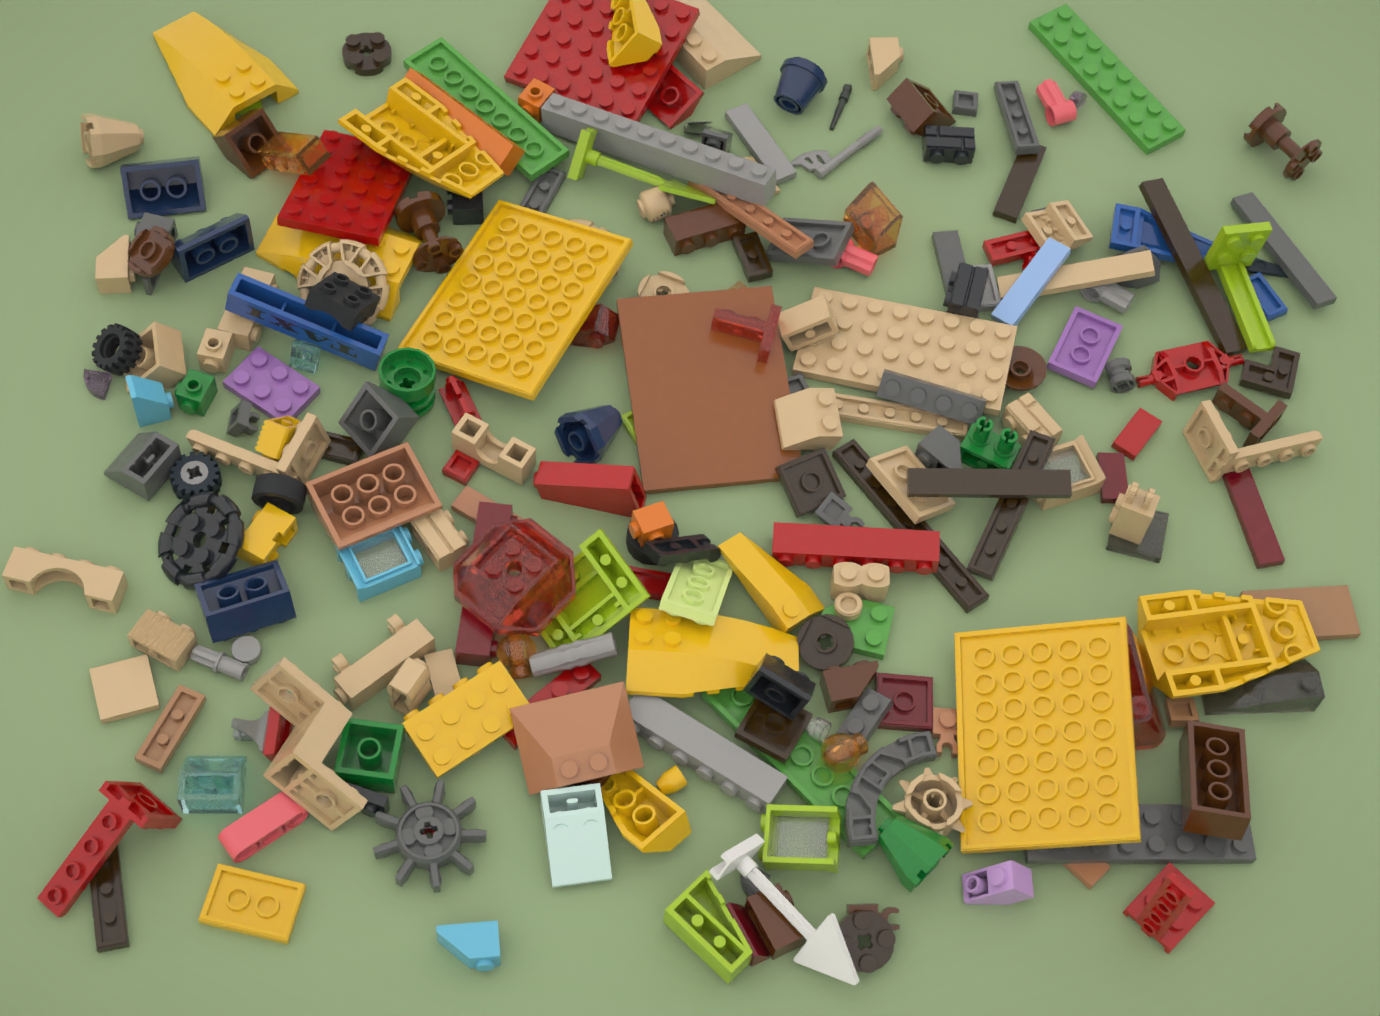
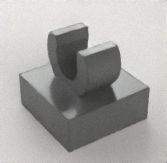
[226,400,260,437]

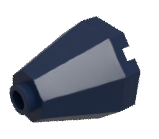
[554,405,622,464]

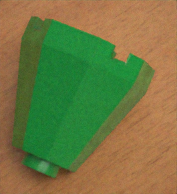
[878,816,954,893]

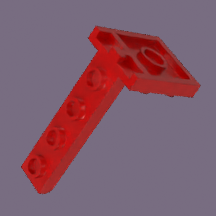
[37,781,182,917]
[1123,862,1215,954]

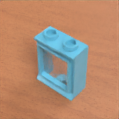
[335,526,424,602]

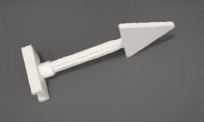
[709,833,859,985]

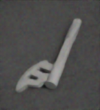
[791,125,883,179]

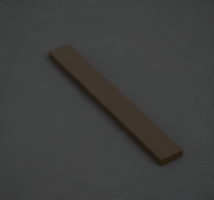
[1139,178,1248,356]
[832,439,990,613]

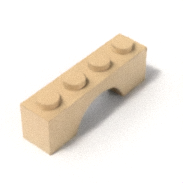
[2,546,128,614]

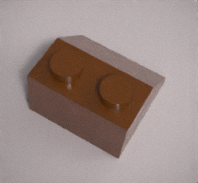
[887,78,956,136]
[212,108,290,179]

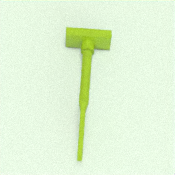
[567,127,716,204]

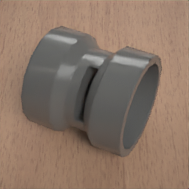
[1105,357,1136,394]

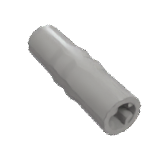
[529,632,618,678]

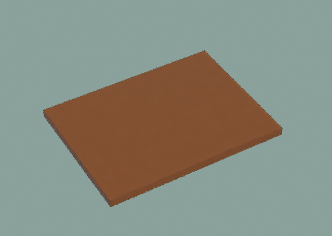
[616,286,801,494]

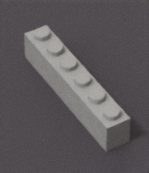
[629,695,788,814]

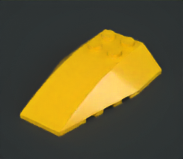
[153,11,299,136]
[338,77,504,199]
[256,214,424,322]
[1137,590,1321,699]
[626,607,799,698]

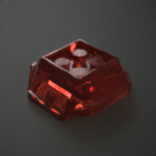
[453,518,576,636]

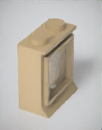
[1032,434,1106,511]

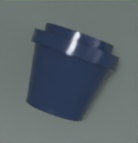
[774,57,827,115]

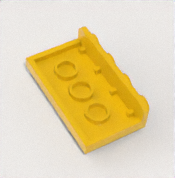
[401,661,529,779]

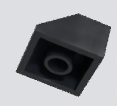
[743,653,816,721]

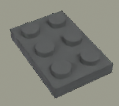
[766,217,855,266]

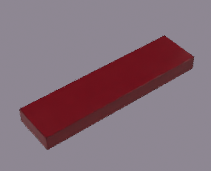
[1222,468,1285,569]

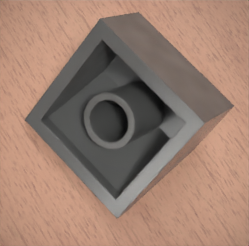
[338,381,419,457]

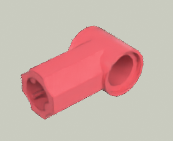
[1036,79,1077,126]
[831,239,878,276]

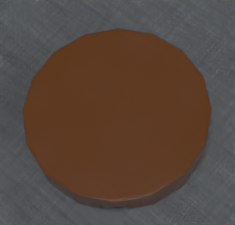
[127,226,175,278]

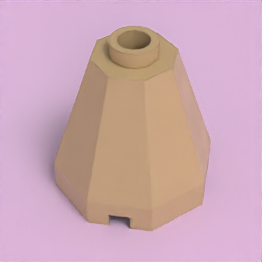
[80,113,144,168]

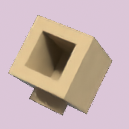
[197,328,235,374]

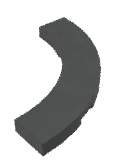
[844,731,937,847]

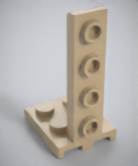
[1182,400,1323,483]
[186,412,331,484]

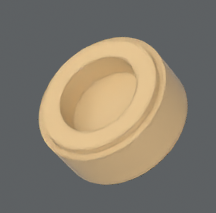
[834,592,863,621]

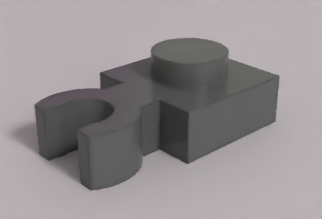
[814,491,865,527]

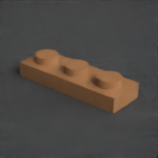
[134,684,207,773]

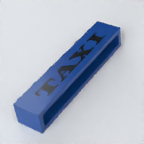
[225,273,389,371]

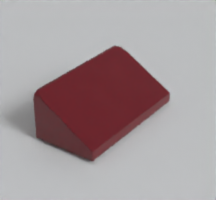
[726,902,770,967]

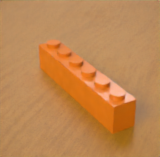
[403,68,525,176]

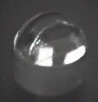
[806,717,832,743]

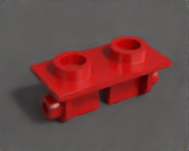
[438,376,482,426]

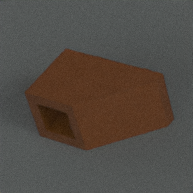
[819,660,879,713]

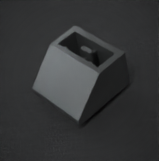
[104,432,181,501]

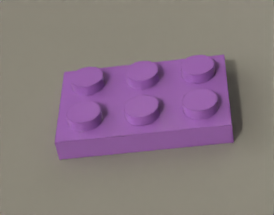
[1047,306,1123,388]
[223,347,321,419]

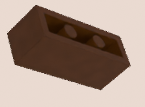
[663,203,746,256]

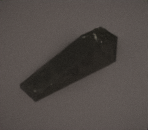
[1201,659,1325,715]

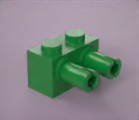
[960,417,1022,469]

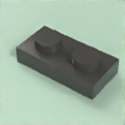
[836,687,893,750]

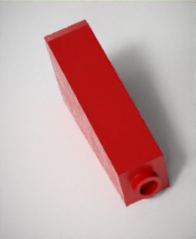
[533,461,647,517]

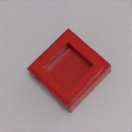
[442,450,480,486]

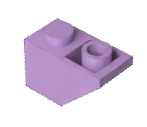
[962,860,1034,905]

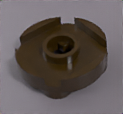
[342,32,392,76]
[797,614,855,671]
[838,910,896,973]

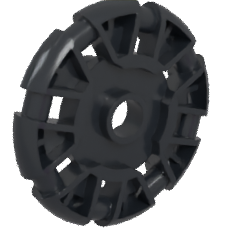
[158,491,245,590]

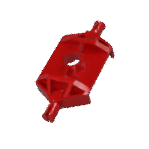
[1135,341,1244,401]

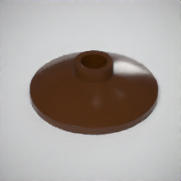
[1005,346,1047,391]

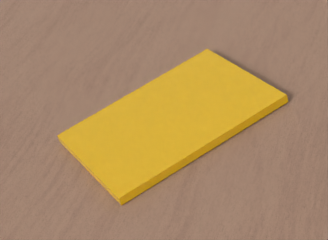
[397,200,633,401]
[954,617,1141,854]

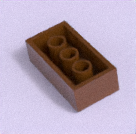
[1179,720,1251,841]

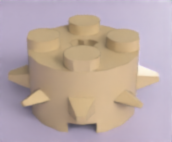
[892,768,973,837]

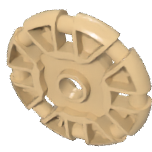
[297,239,390,326]

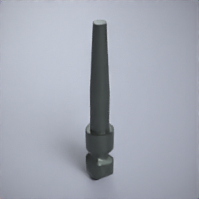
[829,84,852,131]

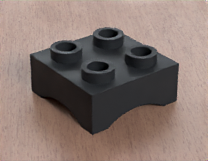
[304,272,380,331]

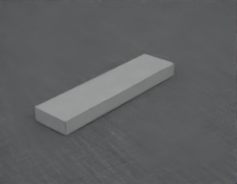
[725,103,797,185]

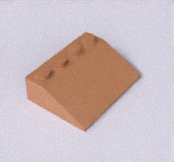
[305,442,442,551]

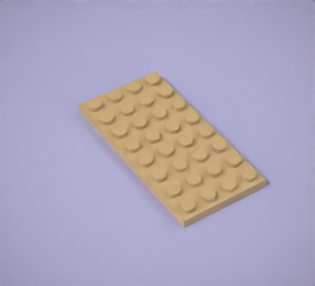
[792,287,1017,416]

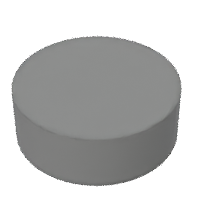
[231,636,262,666]

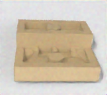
[1021,200,1093,250]

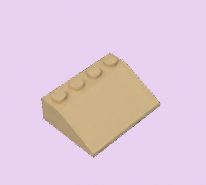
[675,0,761,90]

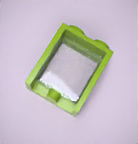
[758,804,842,874]

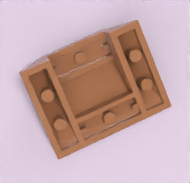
[509,681,644,795]

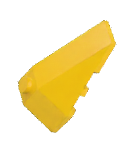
[607,0,662,67]
[718,532,825,633]
[601,770,692,853]

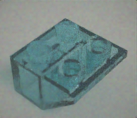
[177,756,247,813]

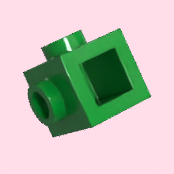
[175,369,218,417]

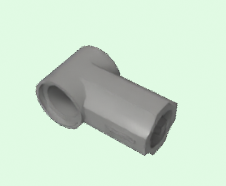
[1080,283,1136,314]

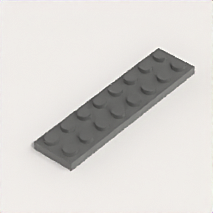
[1024,804,1257,864]

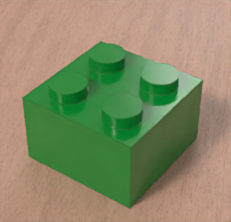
[334,718,406,793]

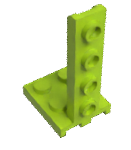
[1204,222,1276,353]

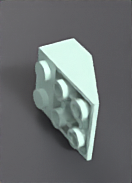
[540,783,612,888]

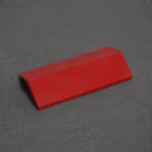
[647,65,704,129]

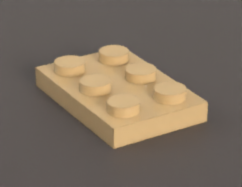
[866,445,956,524]

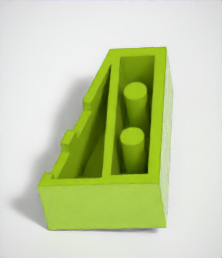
[663,869,753,985]

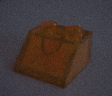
[843,182,903,256]

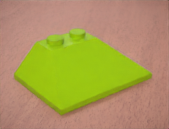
[515,529,650,649]

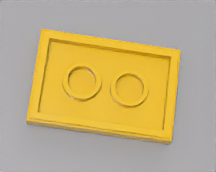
[198,863,307,944]

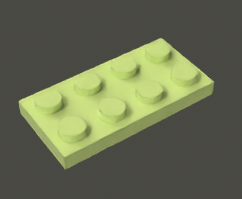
[659,559,733,626]

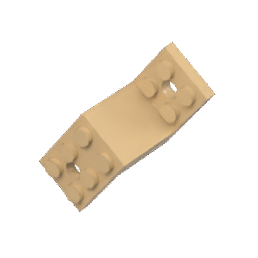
[250,657,368,831]

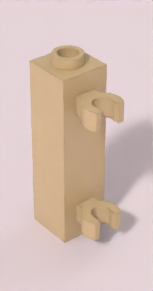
[331,613,436,711]

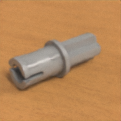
[190,645,249,681]

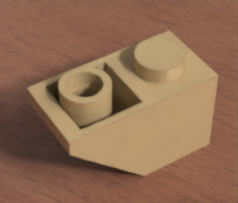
[95,235,137,294]

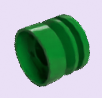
[378,347,436,418]

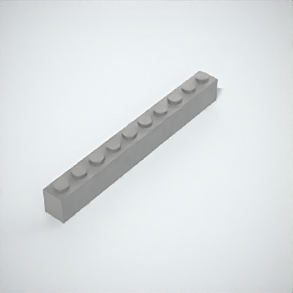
[541,93,776,207]

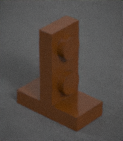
[1212,382,1287,447]

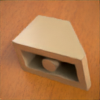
[866,37,904,91]

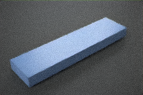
[991,237,1071,326]

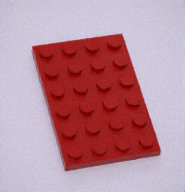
[277,130,413,247]

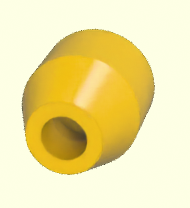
[655,765,688,795]

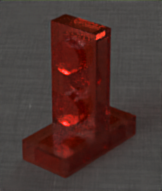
[711,304,782,364]

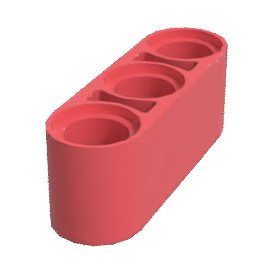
[218,791,309,863]

